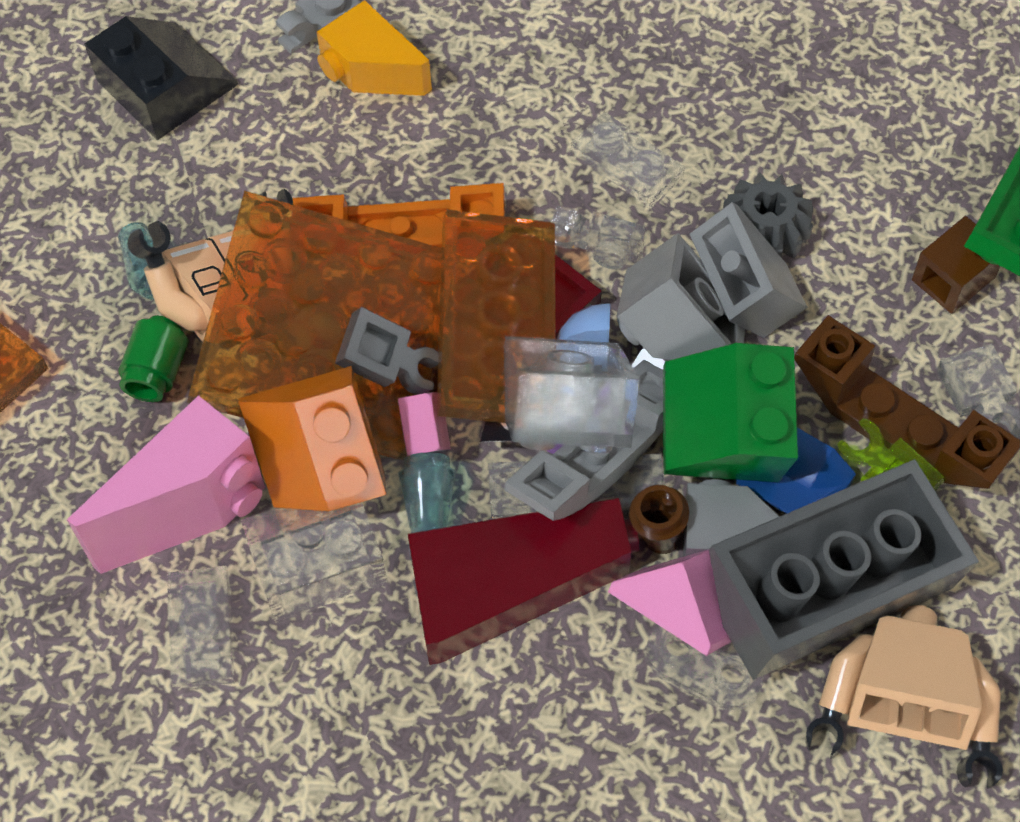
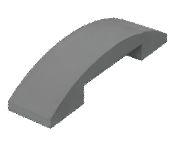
[504,359,663,521]

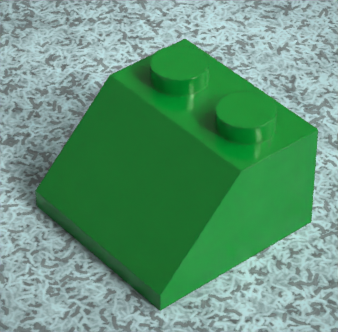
[663,343,798,483]

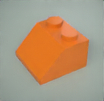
[238,366,386,511]

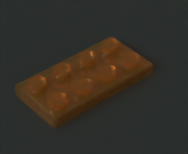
[437,209,556,427]

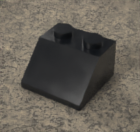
[84,16,238,141]

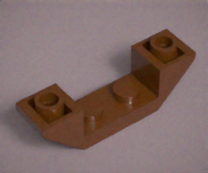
[794,315,1020,489]

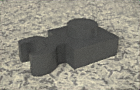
[335,307,443,395]

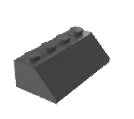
[709,459,979,680]

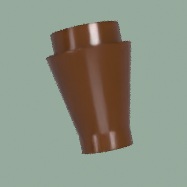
[629,485,690,554]

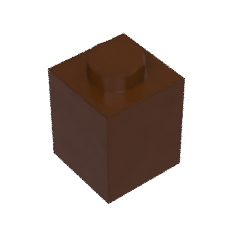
[912,215,1000,314]

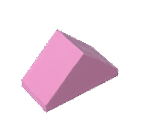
[608,550,731,656]

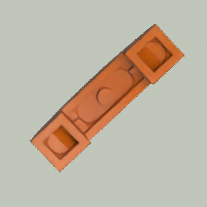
[289,183,505,258]

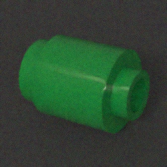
[118,315,188,402]

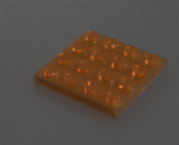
[186,191,458,461]

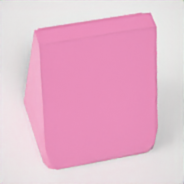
[398,392,451,456]

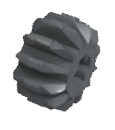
[723,172,814,258]

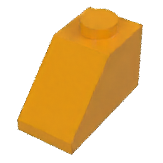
[317,0,432,96]

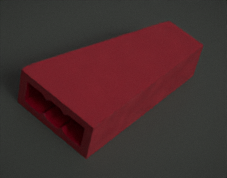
[407,498,639,665]

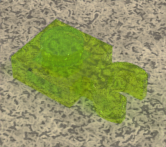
[837,418,946,491]

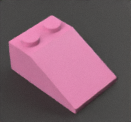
[67,395,265,574]

